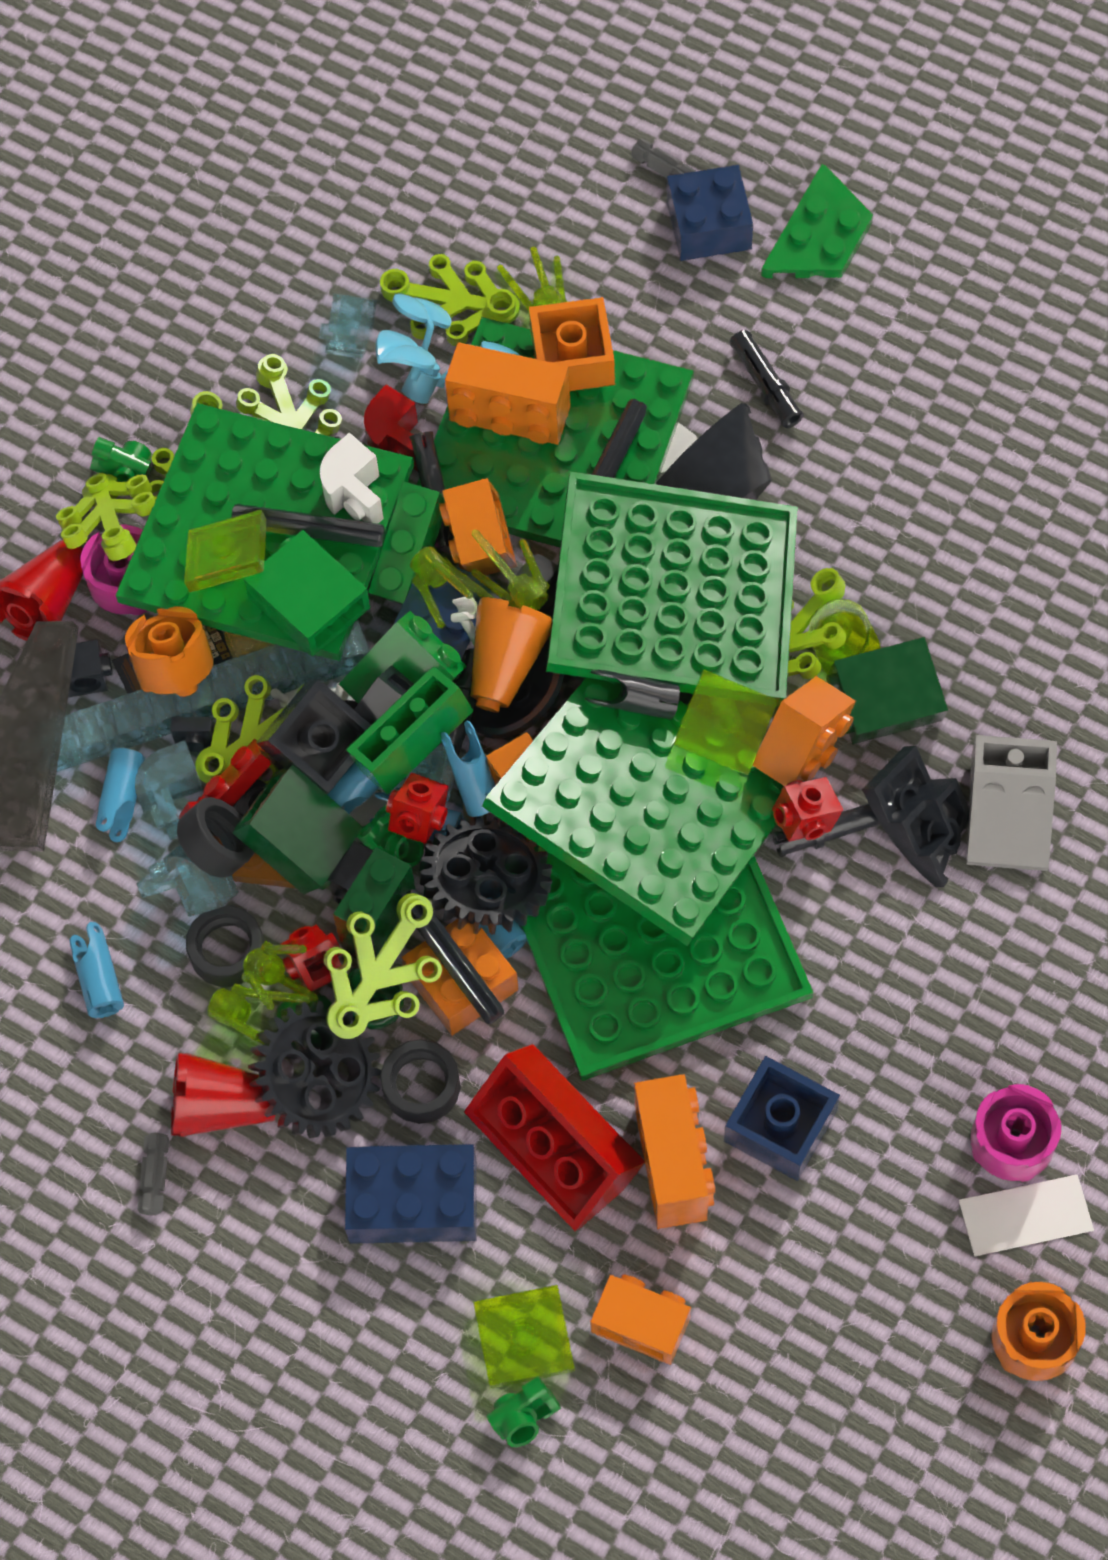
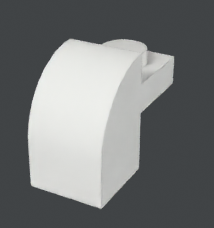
[320,433,384,524]

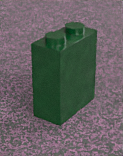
[826,637,948,745]
[232,764,363,895]
[333,847,416,958]

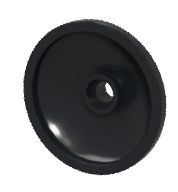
[470,639,564,739]

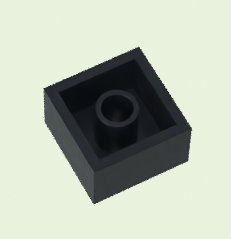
[256,679,371,794]

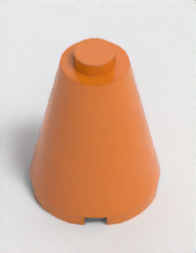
[470,597,553,713]

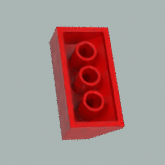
[464,1044,645,1231]

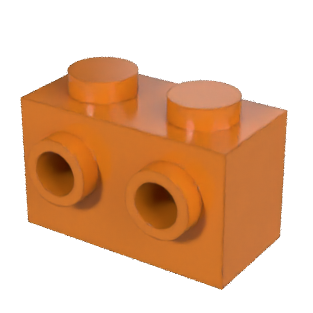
[590,1274,691,1365]

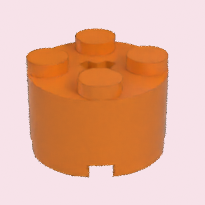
[125,606,214,697]
[991,1282,1086,1381]

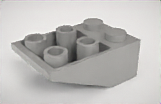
[966,735,1057,871]

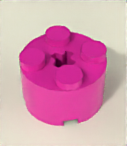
[80,524,147,616]
[970,1084,1062,1182]

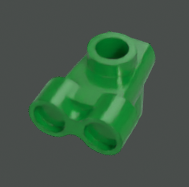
[90,437,152,482]
[357,804,424,867]
[486,1376,561,1447]

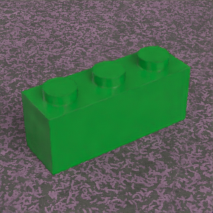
[368,481,445,605]
[346,666,473,795]

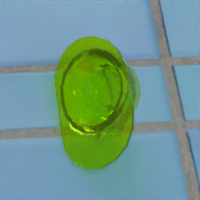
[808,599,881,675]

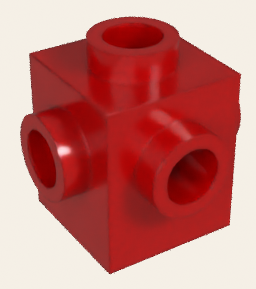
[386,772,449,844]
[772,777,844,842]
[280,924,342,993]

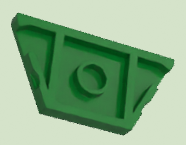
[761,164,873,278]

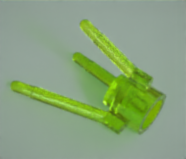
[497,246,567,314]
[471,529,550,610]
[410,546,494,629]
[241,941,318,1010]
[208,983,311,1045]

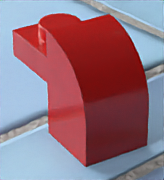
[364,384,424,471]

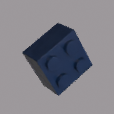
[667,165,753,261]
[724,1055,840,1181]

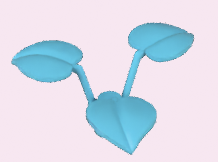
[375,294,519,404]

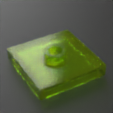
[184,510,267,592]
[672,670,778,775]
[473,1285,575,1389]

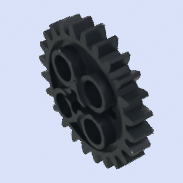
[419,816,552,935]
[248,1001,381,1138]

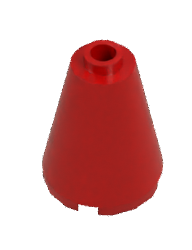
[0,540,83,644]
[171,1053,275,1137]

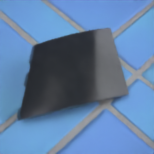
[656,403,772,500]
[862,746,969,887]

